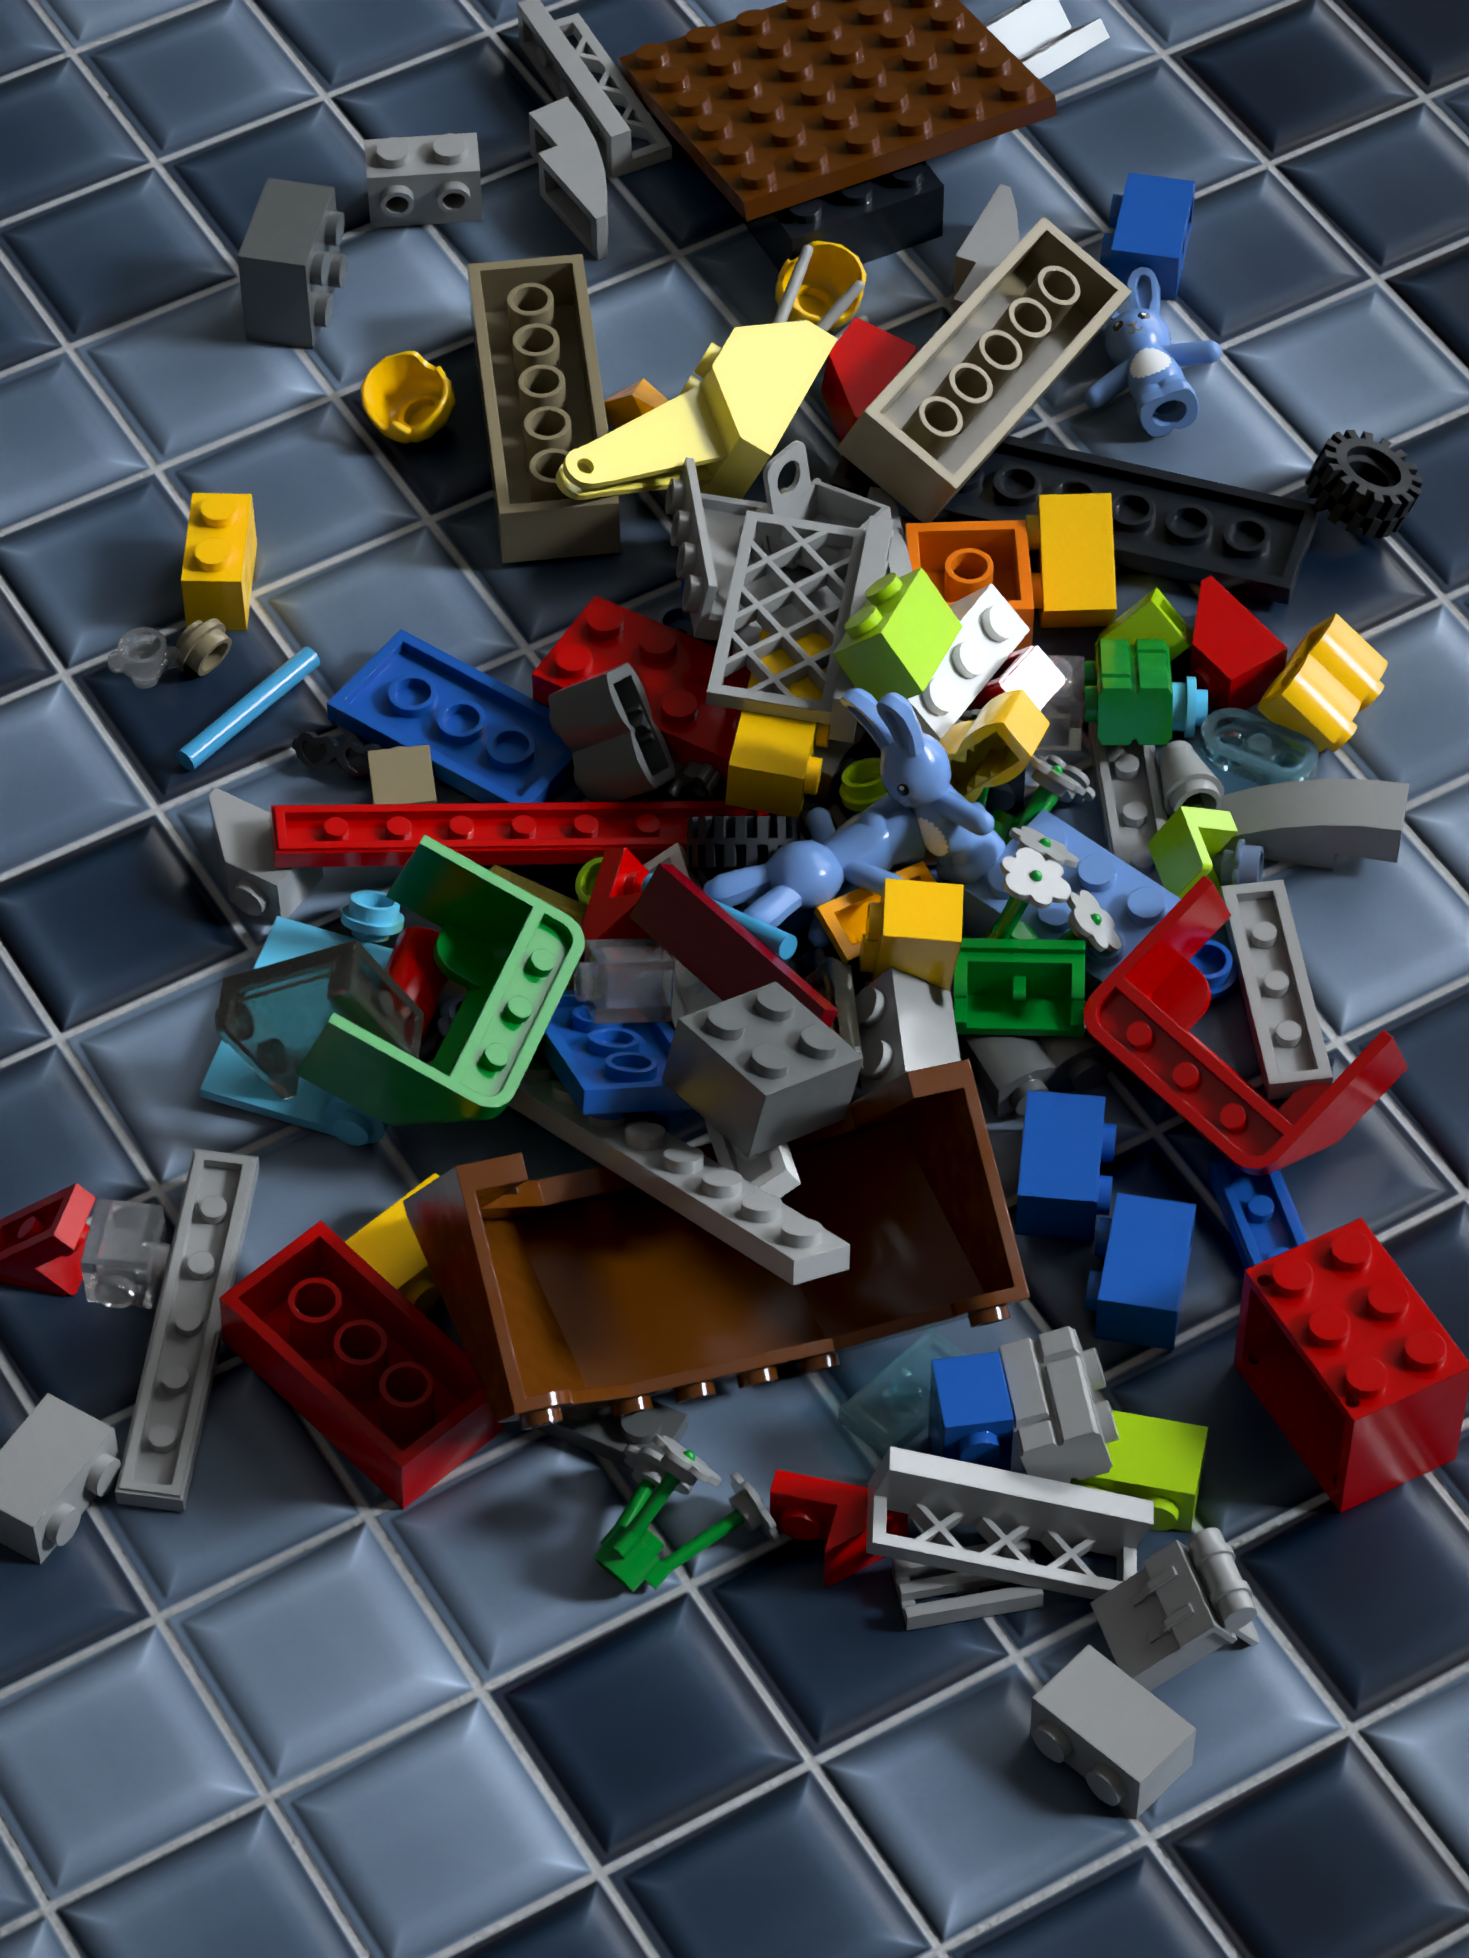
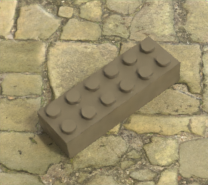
[836,216,1132,523]
[467,254,621,563]

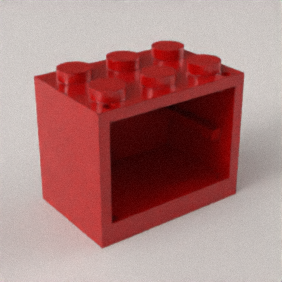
[1234,1217,1469,1513]

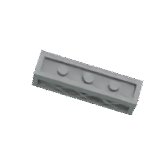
[517,0,672,179]
[866,1446,1154,1600]

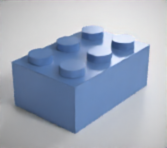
[963,809,1181,1002]

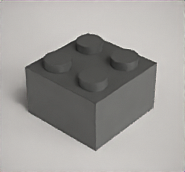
[237,178,348,349]
[662,982,864,1158]

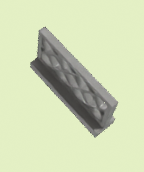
[706,510,894,743]

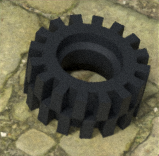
[1305,430,1423,538]

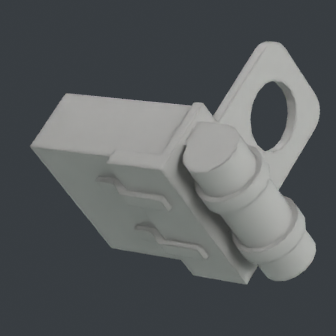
[739,440,894,580]
[1090,1527,1260,1692]

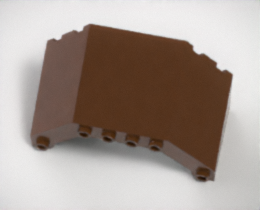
[403,1059,1030,1430]

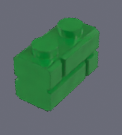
[1083,639,1173,745]

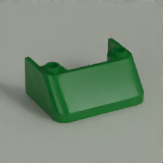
[295,834,585,1126]

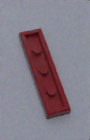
[629,863,839,1028]

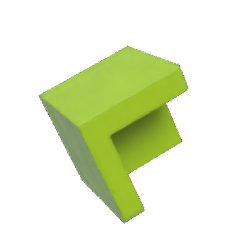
[1095,587,1194,662]
[1147,806,1238,899]

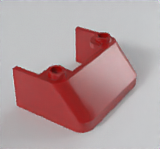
[1084,875,1408,1176]

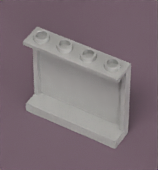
[665,457,913,646]

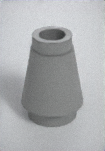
[1158,740,1224,817]

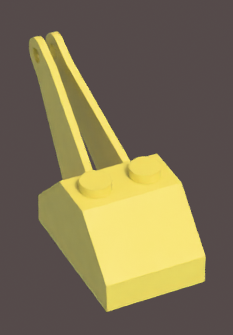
[556,320,837,500]

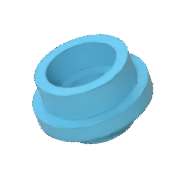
[1172,676,1208,738]
[341,890,405,942]

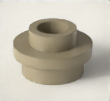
[176,618,232,676]

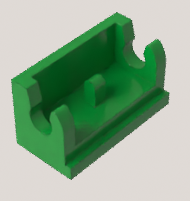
[954,938,1086,1037]

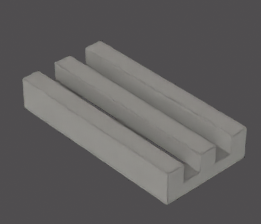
[892,1538,1044,1631]

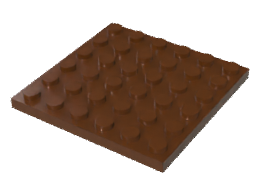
[618,0,1057,221]

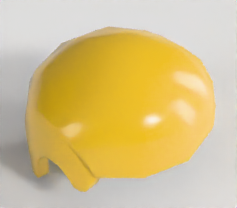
[775,241,867,331]
[360,351,456,444]

